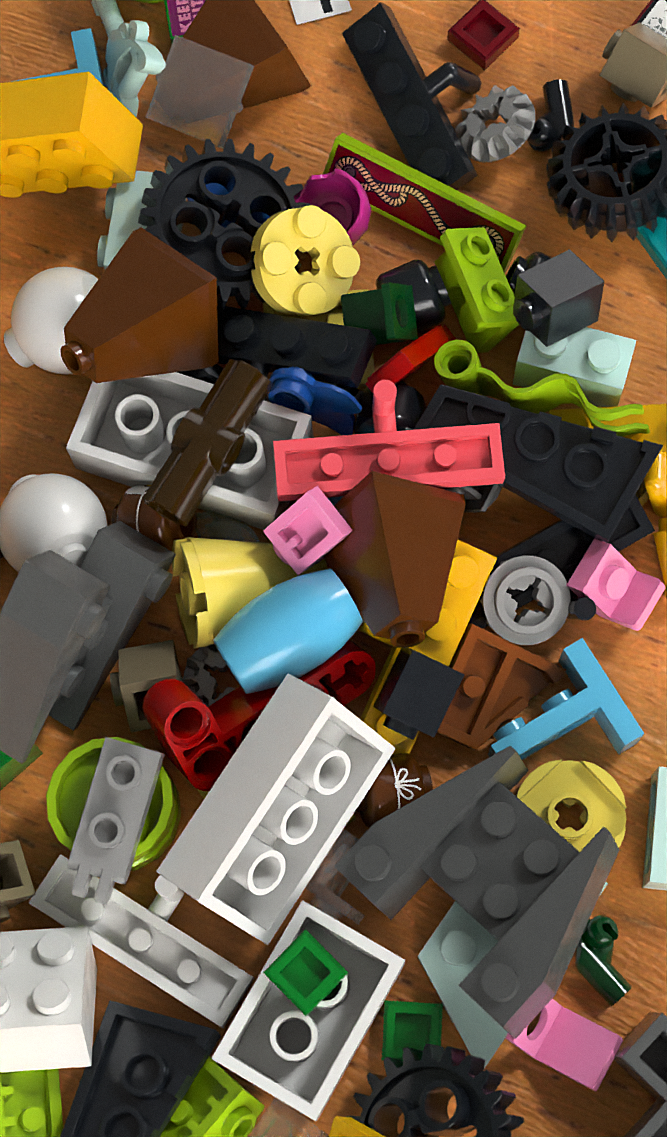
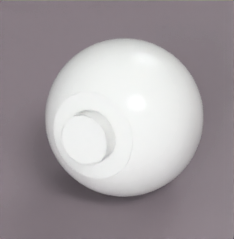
[4,267,98,374]
[0,473,107,573]

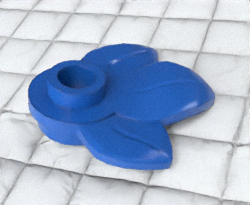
[268,367,362,435]

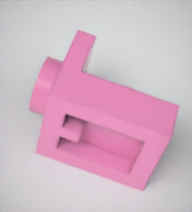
[263,486,353,575]
[566,538,665,631]

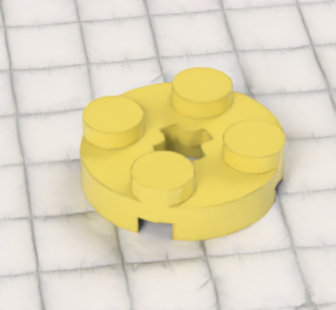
[251,205,360,316]
[516,760,627,852]

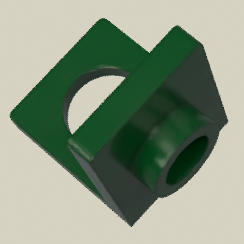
[341,282,418,345]

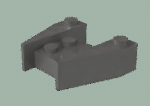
[0,521,176,764]
[334,746,620,1039]

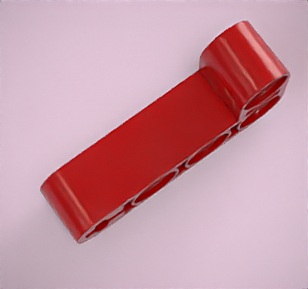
[143,639,376,792]

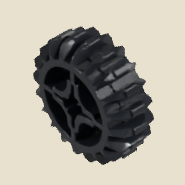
[546,102,667,242]

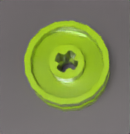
[46,737,181,871]

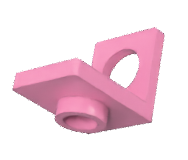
[506,999,623,1091]

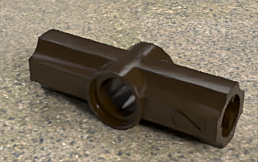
[143,359,272,526]

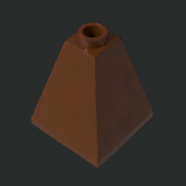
[155,0,311,124]
[60,227,218,383]
[323,471,466,648]

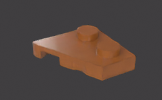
[437,624,566,750]

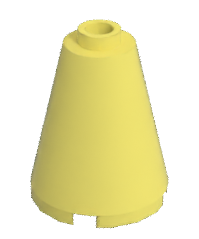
[172,537,327,648]

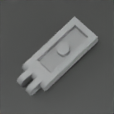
[68,737,165,905]

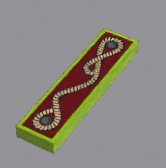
[323,133,527,273]

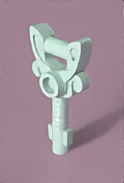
[91,0,166,117]

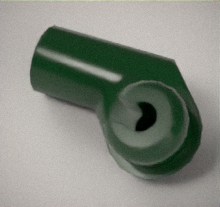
[575,915,632,1007]

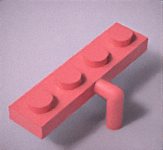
[273,380,505,502]

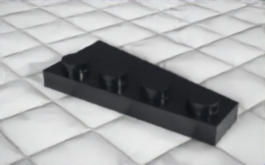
[414,384,663,543]

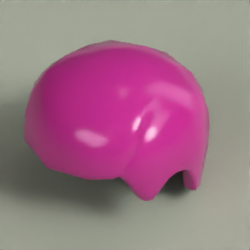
[296,168,371,246]

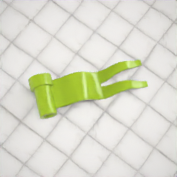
[434,340,650,437]

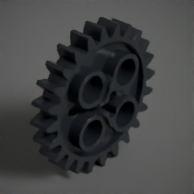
[138,139,310,310]
[346,1044,524,1137]

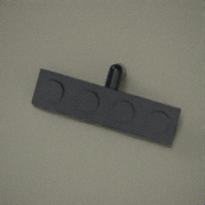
[342,2,481,190]
[217,305,377,402]
[468,495,655,628]

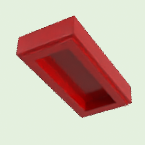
[365,324,456,393]

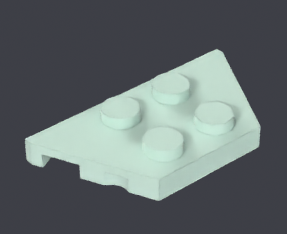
[417,882,608,1069]

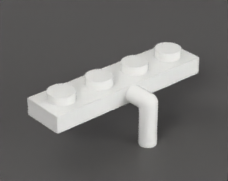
[29,854,254,1029]

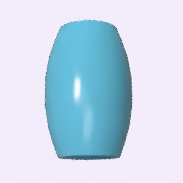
[213,569,363,694]

